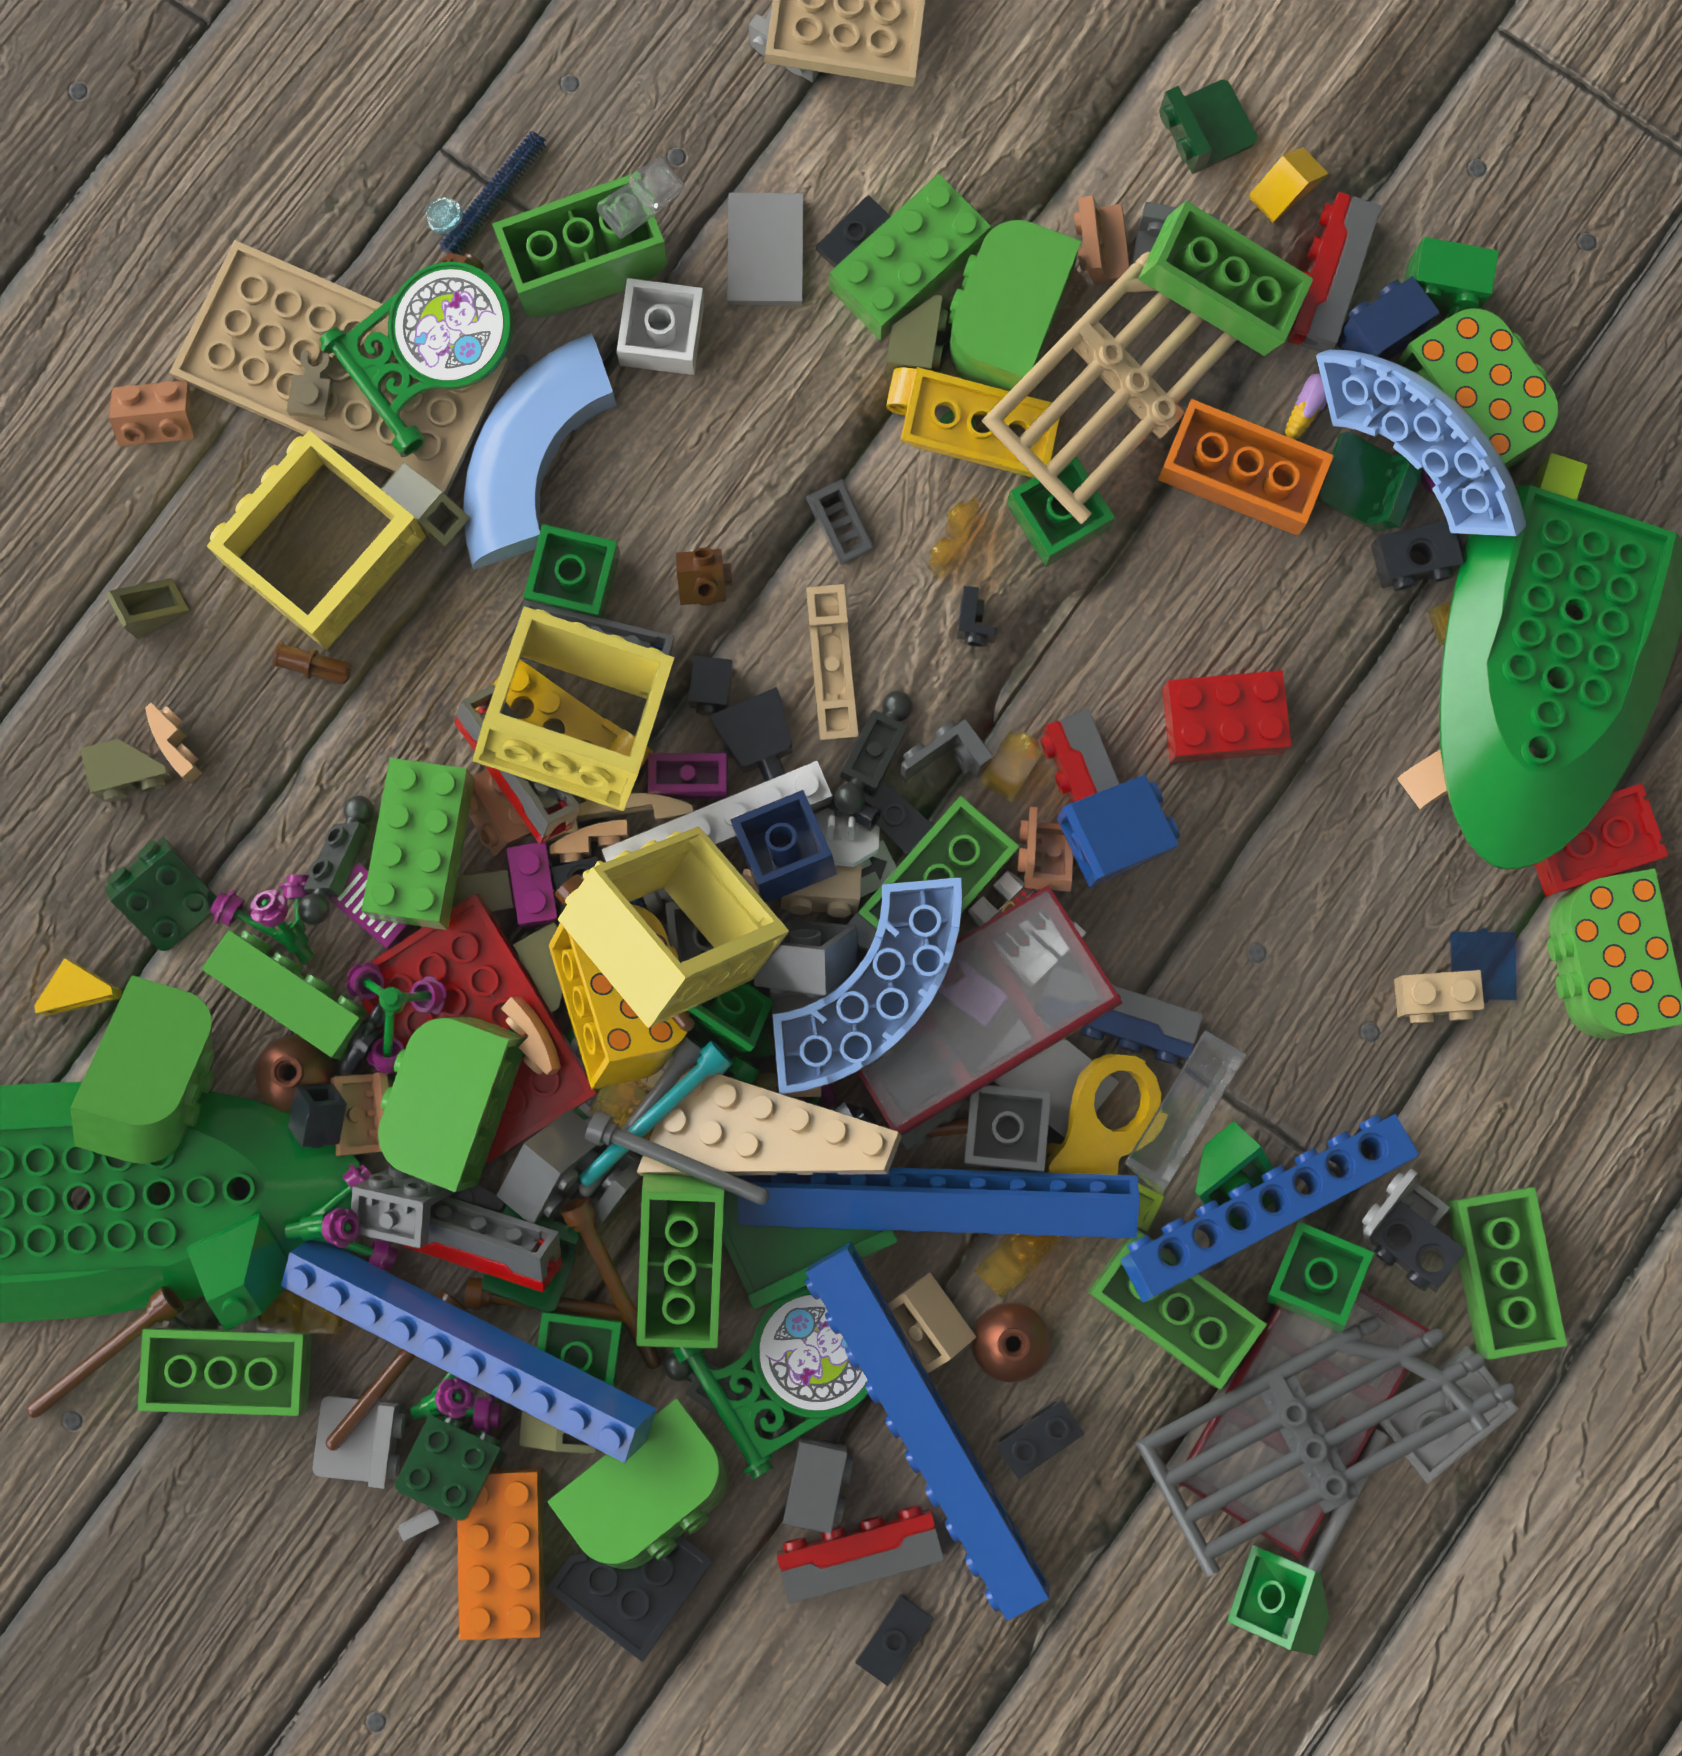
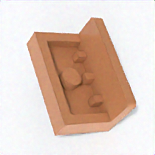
[1074,195,1130,284]
[109,381,194,446]
[468,769,533,857]
[1017,807,1073,892]
[330,1072,393,1156]

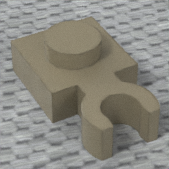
[286,350,333,421]

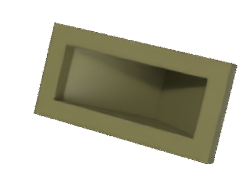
[106,578,189,639]

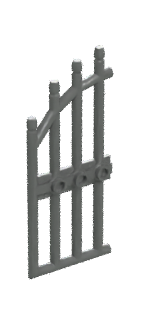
[1135,1316,1516,1577]

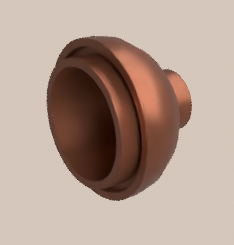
[255,1035,334,1113]
[971,1303,1050,1383]

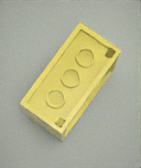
[207,430,426,651]
[472,606,674,811]
[558,826,789,1028]

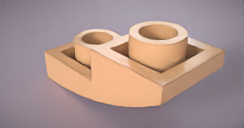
[145,703,202,784]
[1397,750,1448,809]
[550,819,630,865]
[501,997,561,1075]

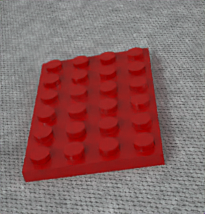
[347,894,600,1167]

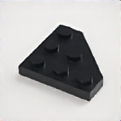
[546,1536,714,1662]

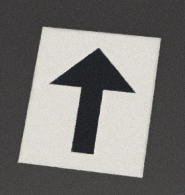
[860,840,897,897]

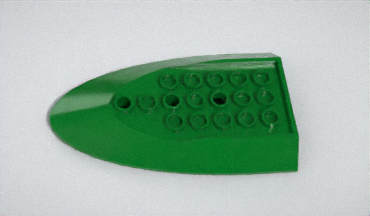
[1439,485,1682,870]
[0,1082,361,1323]

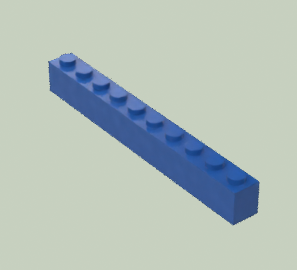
[737,1168,1139,1239]
[281,1240,657,1463]
[805,1242,1050,1621]

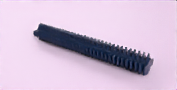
[439,131,546,254]

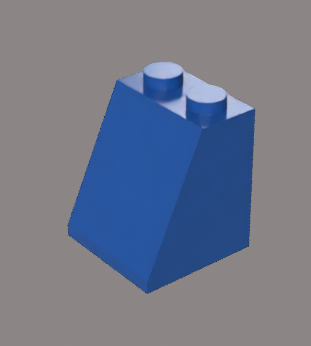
[1056,774,1180,889]

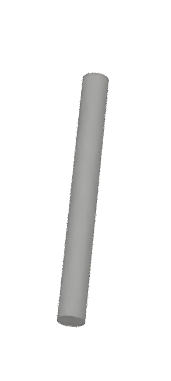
[1305,1429,1389,1572]

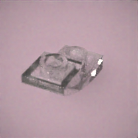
[596,157,684,239]

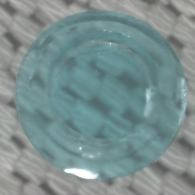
[426,197,463,234]

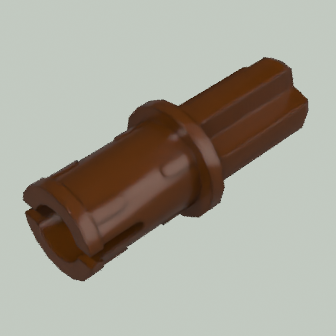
[272,642,351,684]

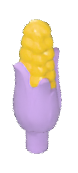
[1285,372,1327,440]

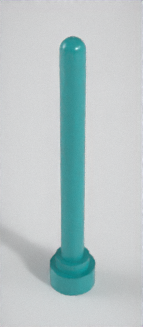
[580,1040,733,1186]

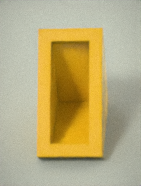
[1248,147,1329,223]
[34,958,122,1016]

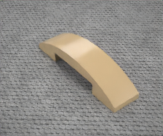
[806,584,858,741]
[546,793,694,843]

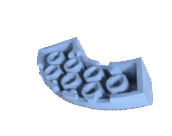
[463,333,616,570]
[1316,349,1526,536]
[773,877,962,1094]

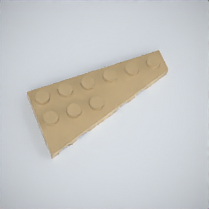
[637,1066,902,1176]

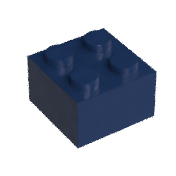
[1337,276,1440,361]
[730,790,837,903]

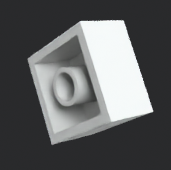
[617,278,705,375]

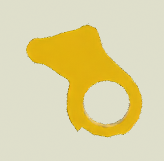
[1044,1054,1167,1175]

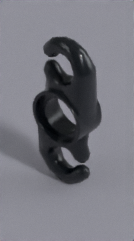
[340,1003,385,1076]

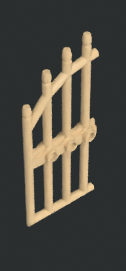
[982,252,1237,524]

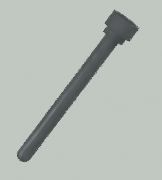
[579,1034,704,1197]
[585,1110,769,1205]

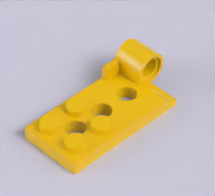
[886,367,1059,478]
[475,659,653,801]

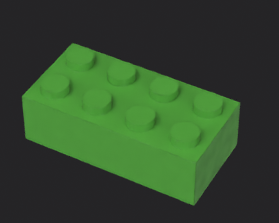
[829,174,991,341]
[1138,200,1313,356]
[361,758,475,930]
[858,796,1019,930]
[201,930,367,1061]
[1446,1187,1567,1359]
[1086,1229,1267,1390]
[137,1327,312,1416]

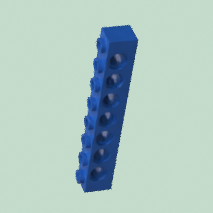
[1120,1114,1419,1303]

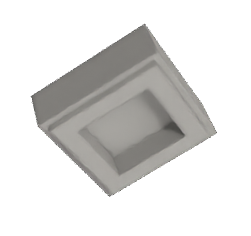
[397,1508,445,1541]

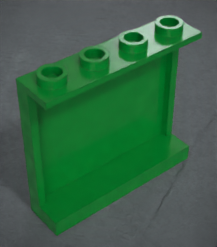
[722,1175,898,1310]

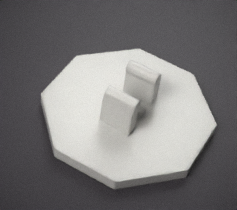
[815,808,880,867]

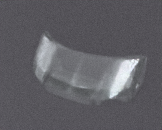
[1124,1031,1246,1195]

